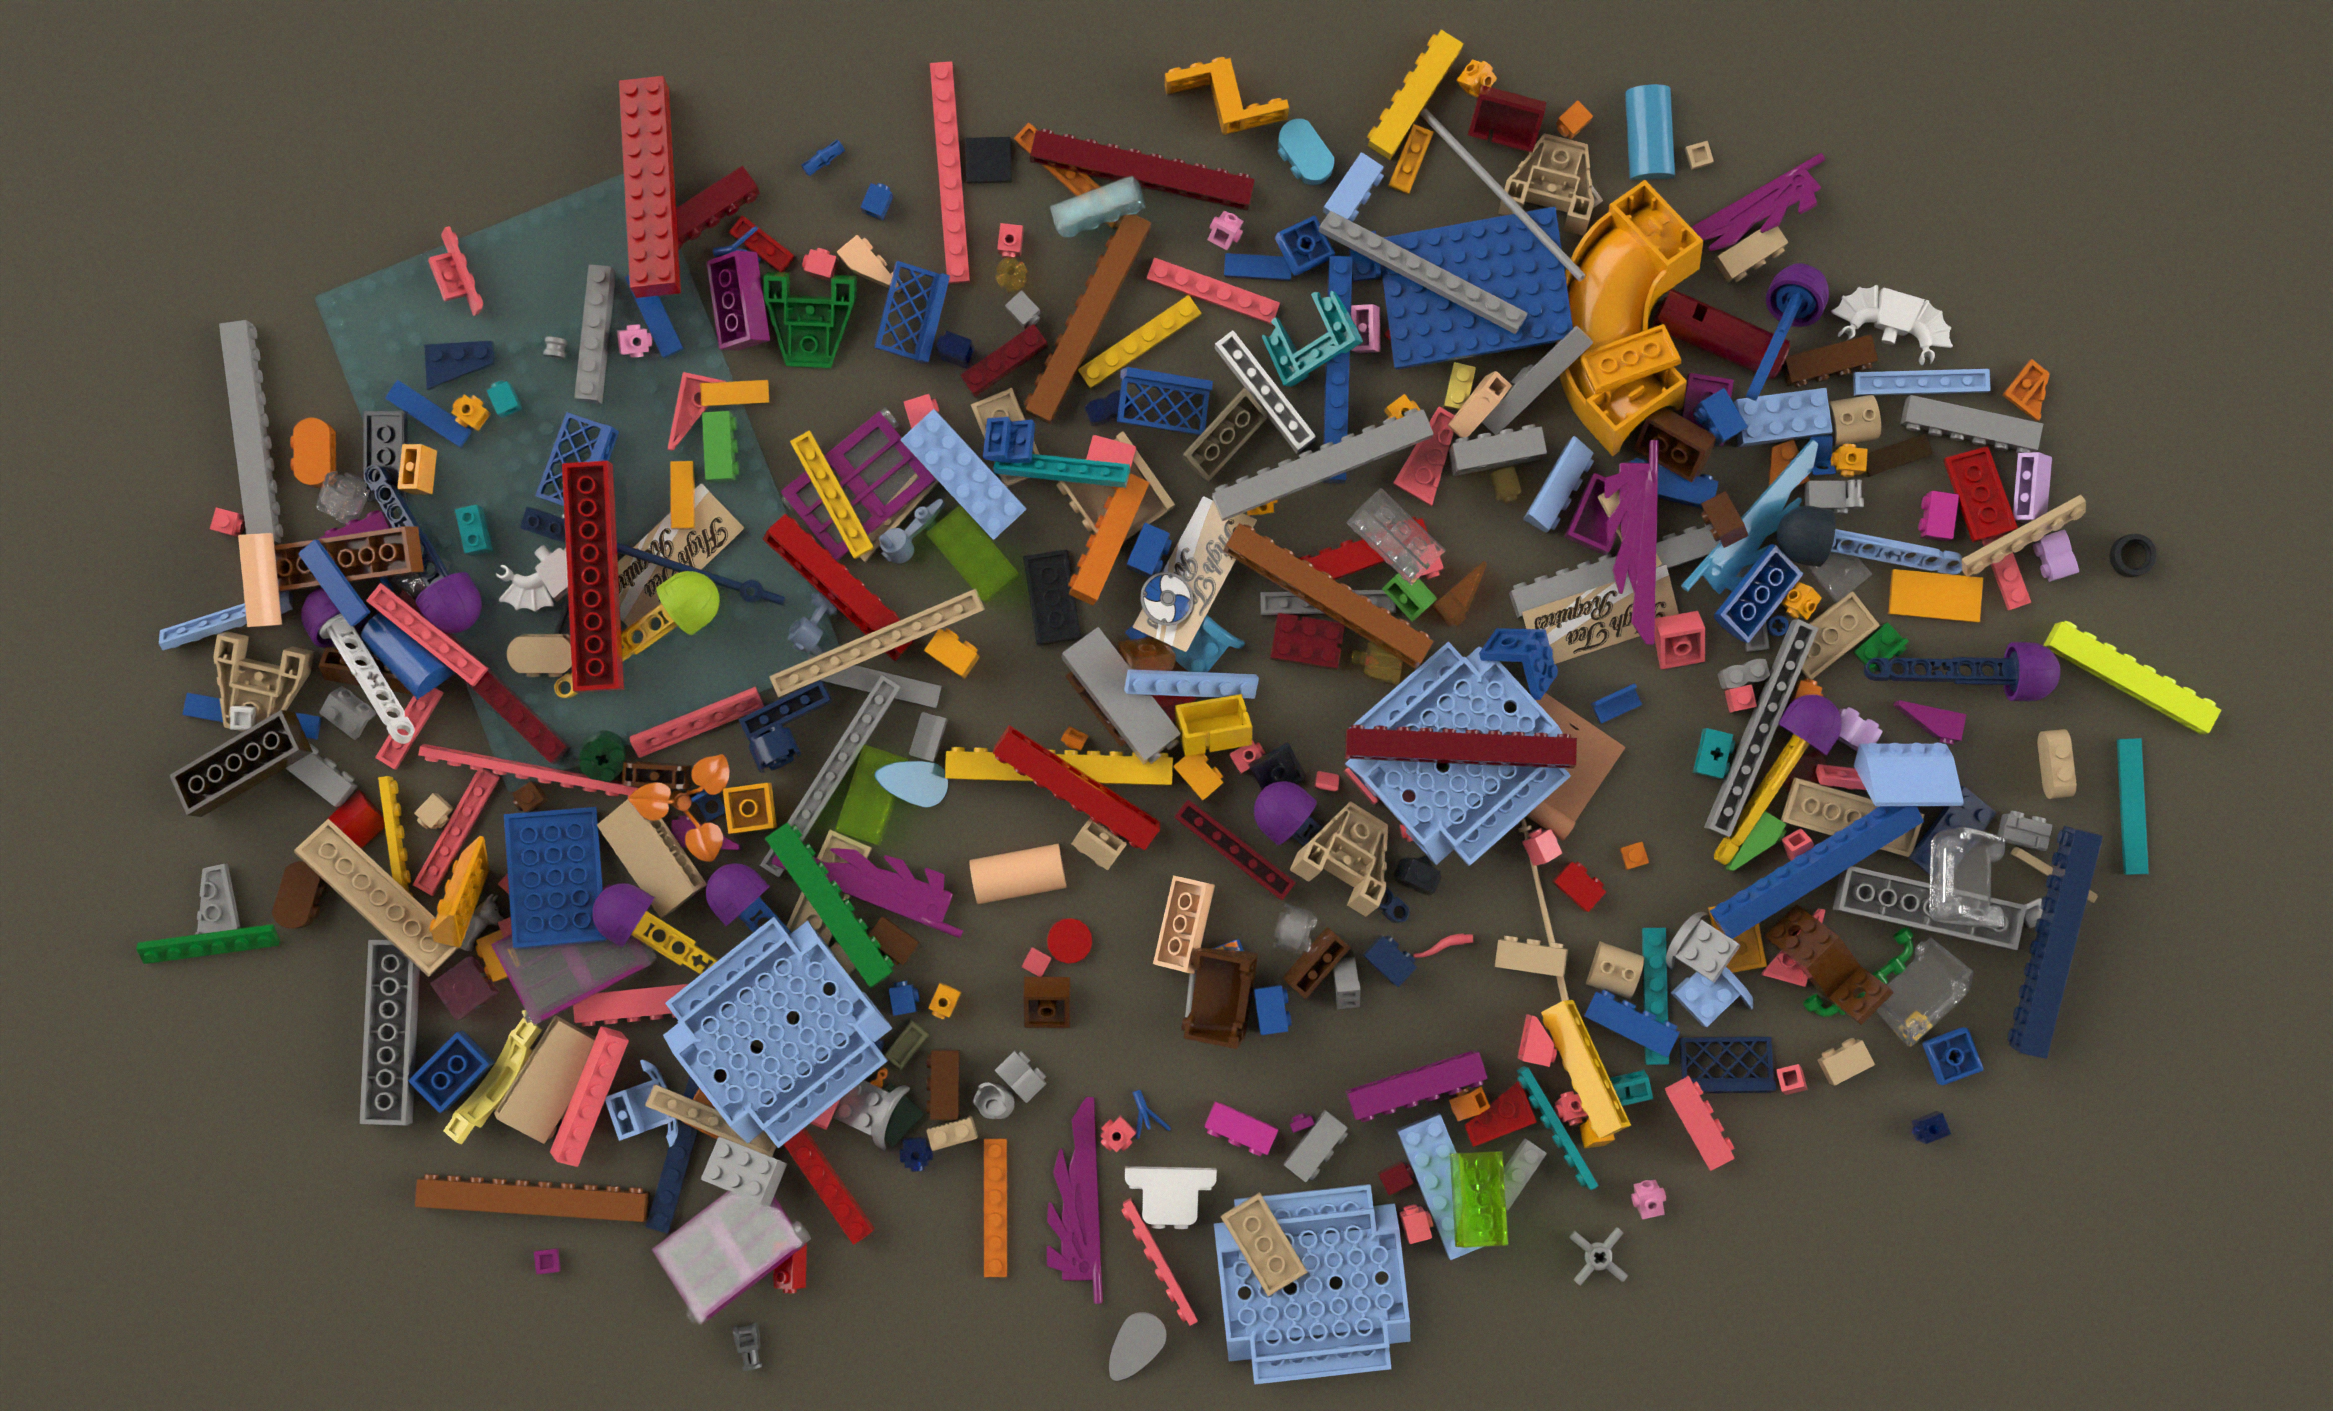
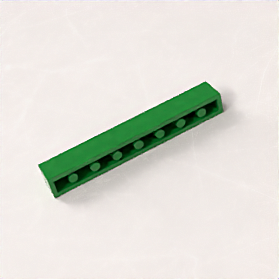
[765,822,894,988]

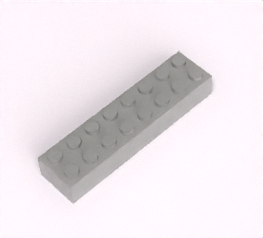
[1833,866,2027,950]
[360,939,420,1125]

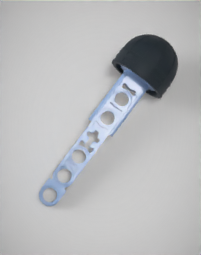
[1777,506,1962,575]

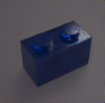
[936,330,975,369]

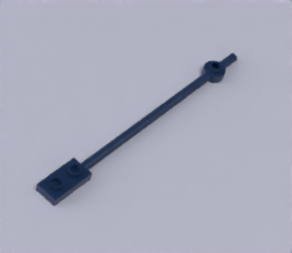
[520,506,785,605]

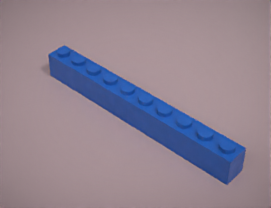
[1322,256,1352,484]
[1710,806,1924,939]

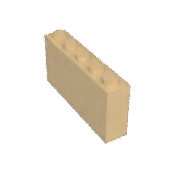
[597,799,707,918]
[494,1015,596,1144]

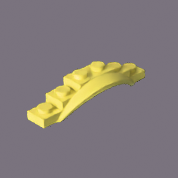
[443,1017,542,1145]

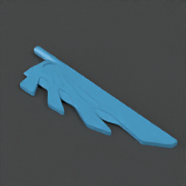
[1681,439,1818,594]

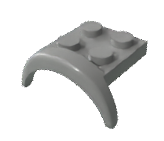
[1666,912,1740,983]
[833,1080,910,1150]

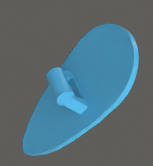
[875,761,948,807]

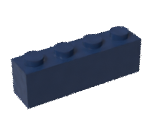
[738,680,833,740]

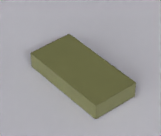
[884,1020,929,1070]

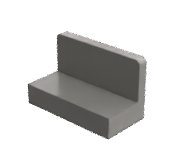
[909,712,948,763]

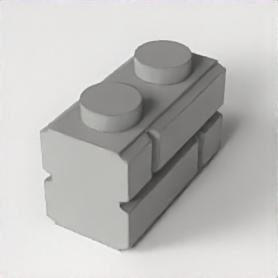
[1996,811,2052,851]

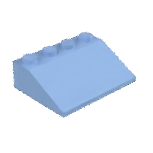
[1854,743,1964,806]

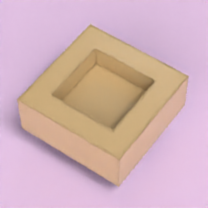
[1685,141,1714,170]

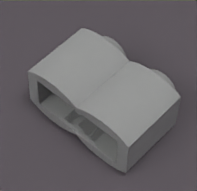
[1717,659,1770,690]
[995,1050,1046,1103]

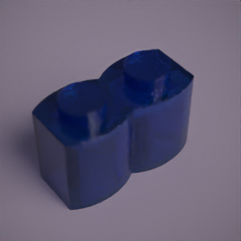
[1085,390,1133,426]

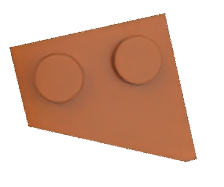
[2002,359,2050,422]
[1769,439,1810,486]

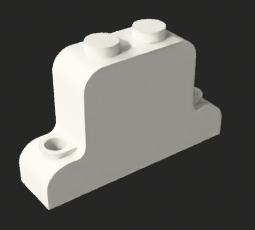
[1125,1166,1217,1229]

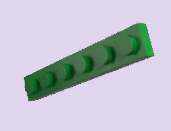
[136,924,280,964]

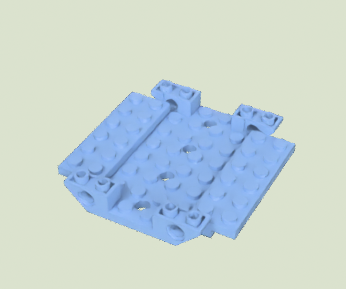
[1345,641,1571,866]
[663,917,892,1148]
[1214,1184,1411,1384]

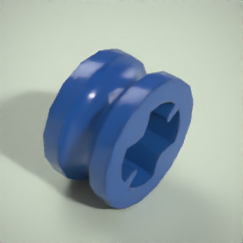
[1767,616,1789,637]

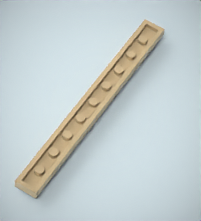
[769,589,985,697]

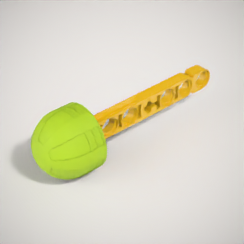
[554,571,720,698]

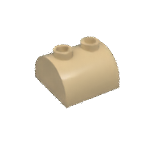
[1828,395,1881,447]
[1585,941,1644,999]

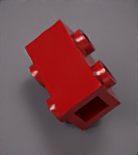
[773,1240,807,1293]

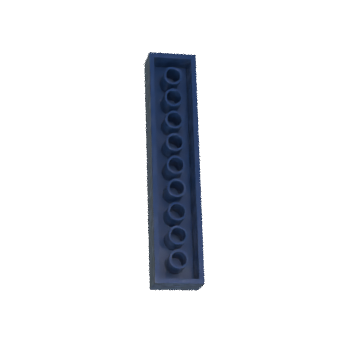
[2007,826,2103,1059]

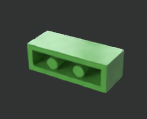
[702,411,739,483]

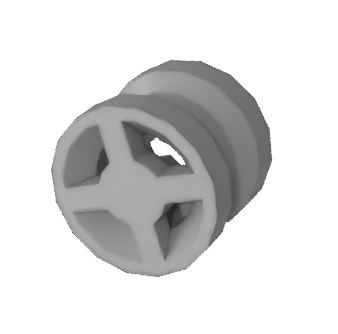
[543,337,568,359]

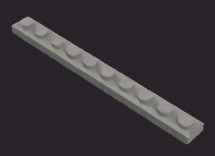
[1319,211,1527,334]
[760,675,901,877]

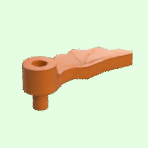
[870,1067,888,1088]

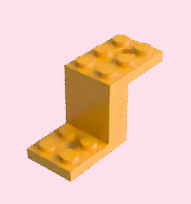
[1165,57,1289,135]

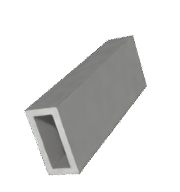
[1061,627,1181,765]

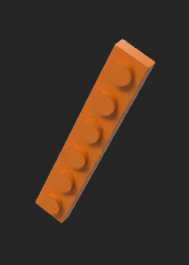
[984,1138,1007,1277]

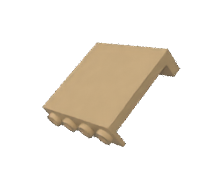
[1056,431,1175,543]

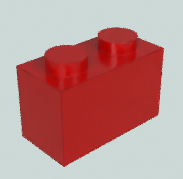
[1552,861,1606,912]

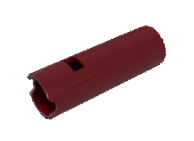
[1652,288,1790,379]

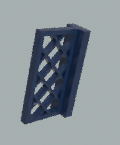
[1679,1037,1776,1094]

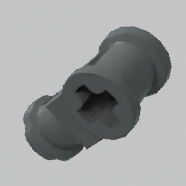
[733,1322,763,1371]

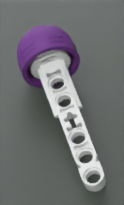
[301,587,415,744]

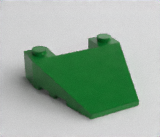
[764,272,857,368]

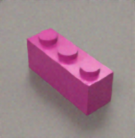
[1204,1101,1278,1156]

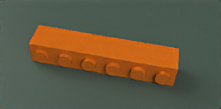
[1068,473,1150,606]

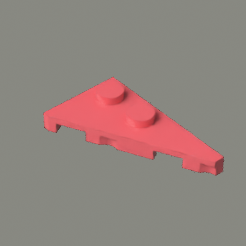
[667,372,726,451]
[1761,909,1826,987]

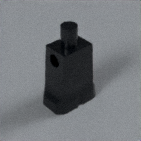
[1393,855,1441,896]

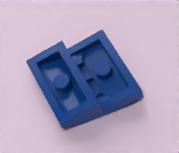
[983,417,1035,463]

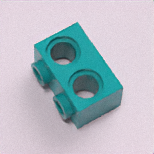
[1609,1070,1653,1106]

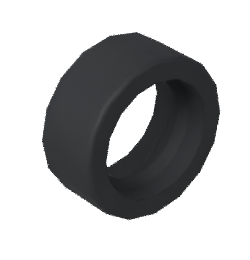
[2109,533,2157,578]

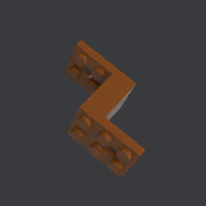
[1765,904,1893,1025]

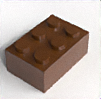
[1634,407,1716,483]

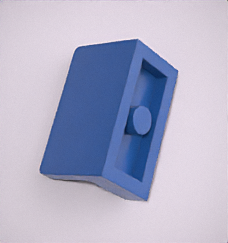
[1591,683,1642,724]

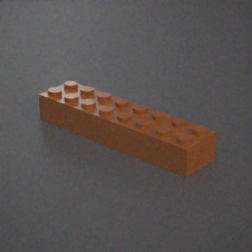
[274,526,424,592]

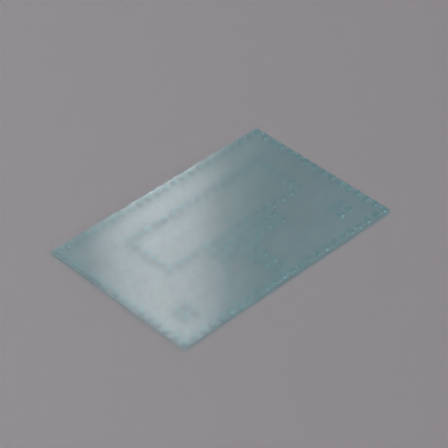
[315,173,840,792]

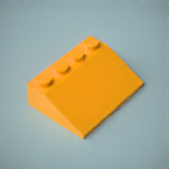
[429,836,490,948]

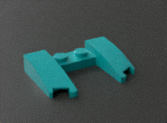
[1262,291,1363,387]

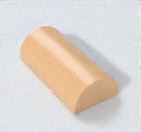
[238,533,282,627]
[970,843,1067,904]
[1153,875,1215,974]

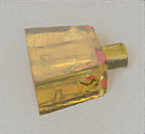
[1351,642,1403,686]

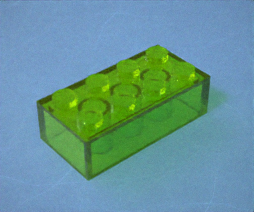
[926,505,1020,604]
[835,745,909,845]
[1450,1151,1508,1248]

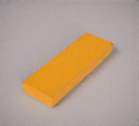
[1388,124,1434,195]
[700,380,769,406]
[670,461,695,529]

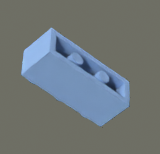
[1323,152,1384,222]

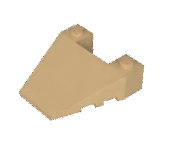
[1498,133,1594,236]
[213,631,315,732]
[1290,801,1388,917]

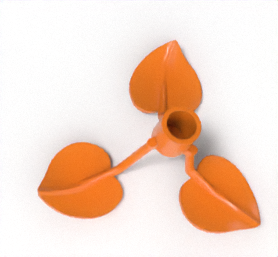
[628,754,729,862]

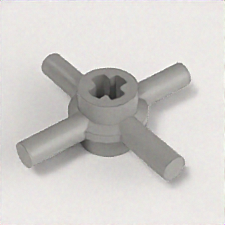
[1569,1227,1628,1286]

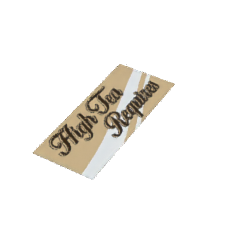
[618,484,744,627]
[1133,497,1257,652]
[1522,565,1679,664]

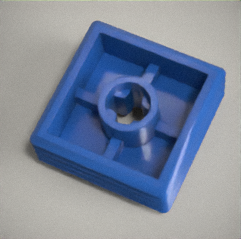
[1275,216,1335,276]
[1922,1027,1984,1085]

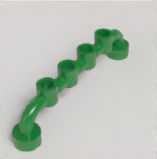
[1803,927,1914,1017]

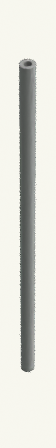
[1420,109,1586,281]

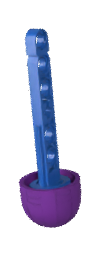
[1745,263,1829,401]
[706,863,836,996]

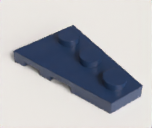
[424,341,495,390]

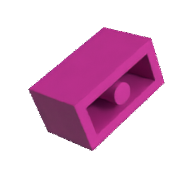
[1918,491,1959,542]

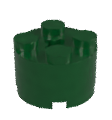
[579,730,626,782]

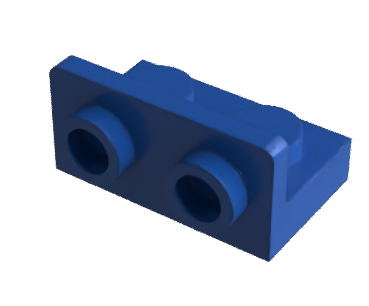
[1349,231,1384,282]

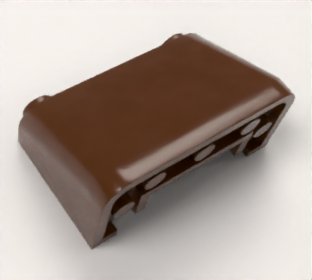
[1181,948,1258,1049]

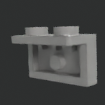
[319,686,377,740]

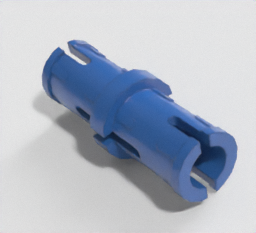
[801,139,845,177]

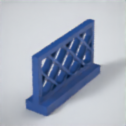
[874,261,950,364]
[1117,367,1213,435]
[535,412,620,506]

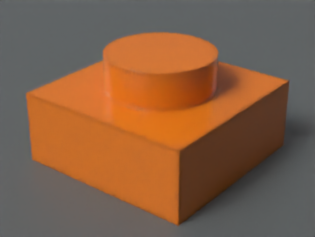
[1061,726,1089,751]
[1619,841,1649,870]

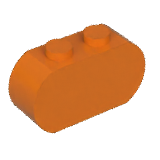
[290,418,336,488]

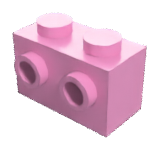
[1351,304,1381,353]

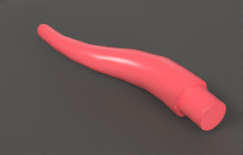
[1413,933,1473,958]

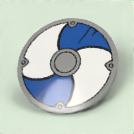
[1140,572,1193,626]

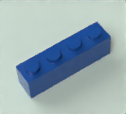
[1628,458,1719,509]
[1584,989,1680,1058]

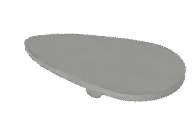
[1109,1312,1167,1381]

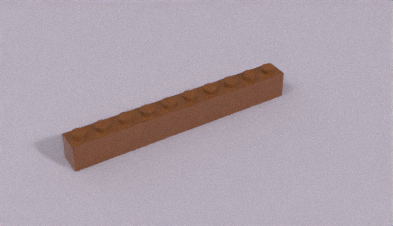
[1024,211,1151,424]
[1223,523,1434,669]
[415,1173,649,1222]

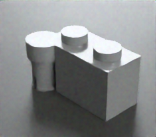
[1804,480,1864,514]

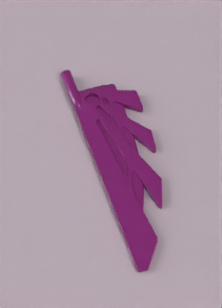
[1691,153,1825,251]
[1605,440,1659,645]
[772,848,963,939]
[1047,1097,1103,1304]

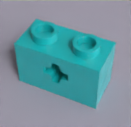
[455,504,493,556]
[1693,728,1735,779]

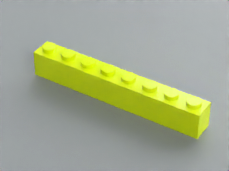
[2043,621,2221,735]

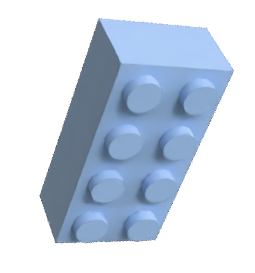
[1733,388,1833,448]

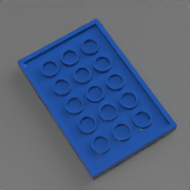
[504,807,607,950]

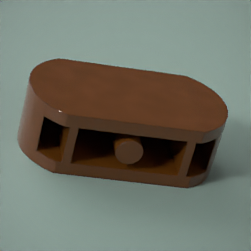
[622,761,692,789]
[272,861,327,929]

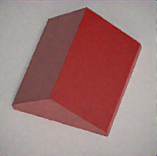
[326,790,385,849]

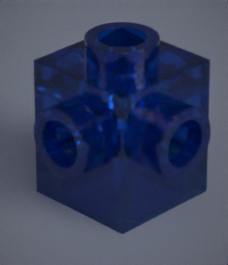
[900,1137,933,1172]

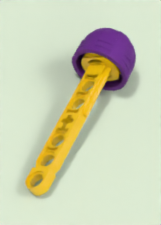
[1714,695,1842,865]
[593,883,719,974]

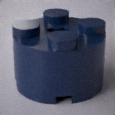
[748,724,801,773]

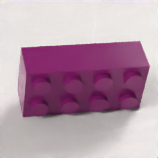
[706,250,770,351]

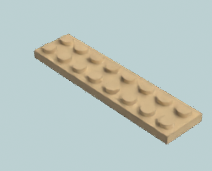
[294,819,459,977]

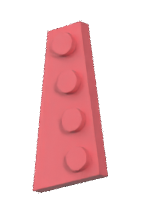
[1393,406,1455,507]

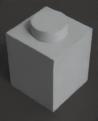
[1005,290,1041,329]

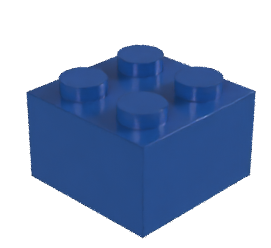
[1693,388,1748,447]
[1127,523,1172,578]
[1253,984,1292,1035]

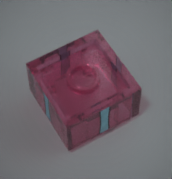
[430,956,500,1021]

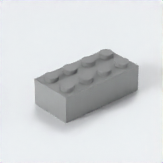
[1448,424,1547,477]

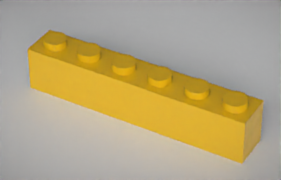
[1367,30,1464,160]
[1541,1000,1631,1139]

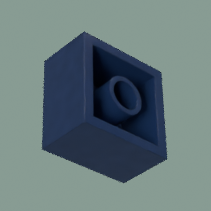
[1362,935,1417,987]

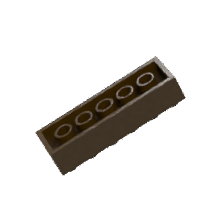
[169,710,313,817]

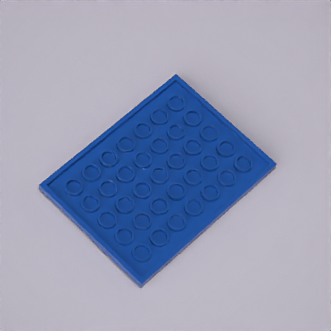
[1382,207,1573,370]

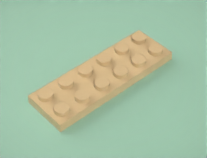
[1781,777,1924,857]

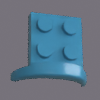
[1166,614,1246,672]

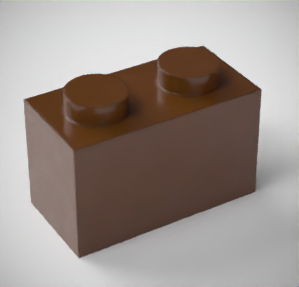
[1701,491,1749,548]
[869,916,920,966]

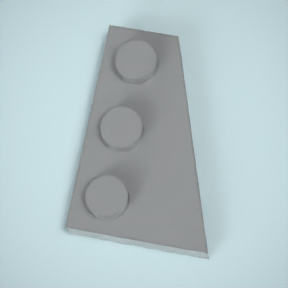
[195,864,241,935]

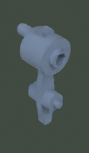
[879,499,945,564]
[788,592,839,656]

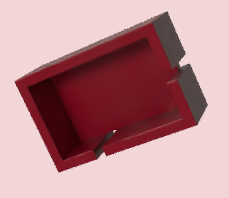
[1468,85,1546,153]
[1270,613,1345,670]

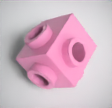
[1207,211,1244,250]
[617,324,652,357]
[1631,1179,1666,1219]

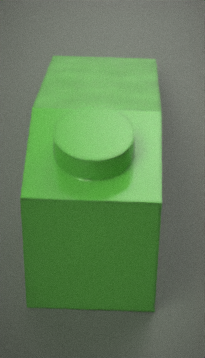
[1725,811,1786,871]

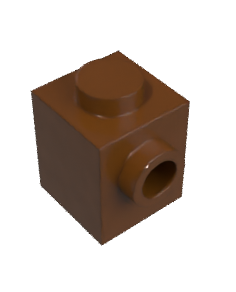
[512,781,549,813]

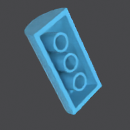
[1625,84,1675,180]

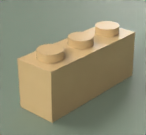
[1714,226,1789,283]
[1495,935,1568,977]

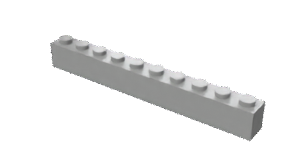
[219,320,283,545]
[1212,408,1434,521]
[1509,523,1720,618]
[1704,619,1819,837]

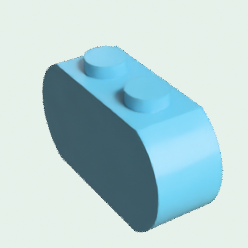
[1278,119,1334,185]

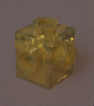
[994,257,1028,292]

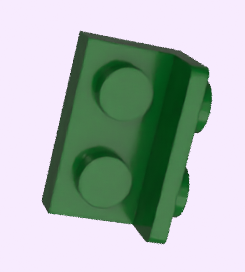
[1853,622,1909,673]

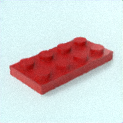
[1943,446,2018,543]

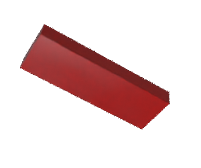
[728,215,795,272]

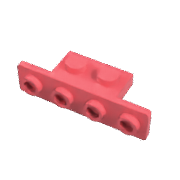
[428,226,483,316]

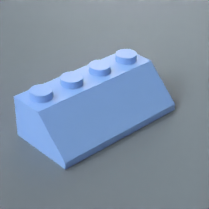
[1523,436,1594,533]

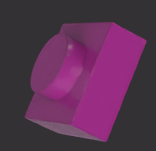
[1289,1112,1314,1133]
[534,1248,561,1275]

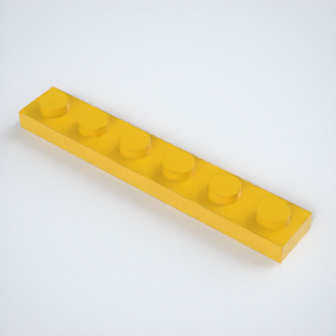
[1078,295,1201,389]
[790,430,874,559]
[378,776,414,898]

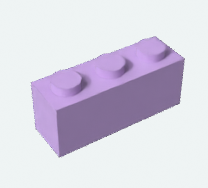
[2013,452,2052,524]

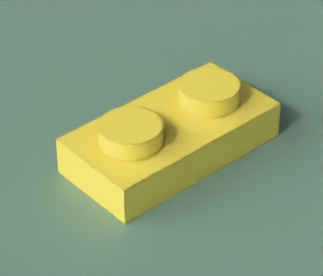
[1444,362,1476,410]

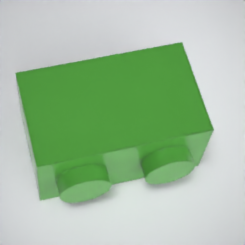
[1382,566,1437,622]

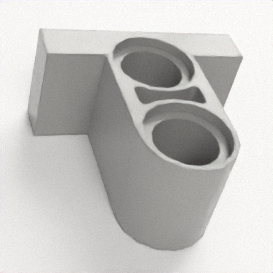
[1332,957,1360,1010]

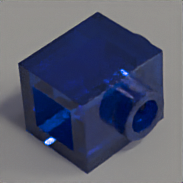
[1912,1111,1951,1144]

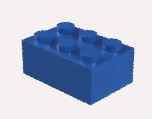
[408,1030,495,1113]

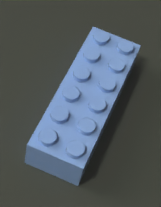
[901,409,1026,540]
[1396,1112,1493,1260]

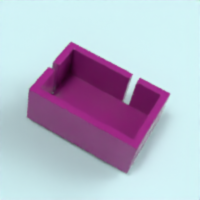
[1564,473,1617,555]

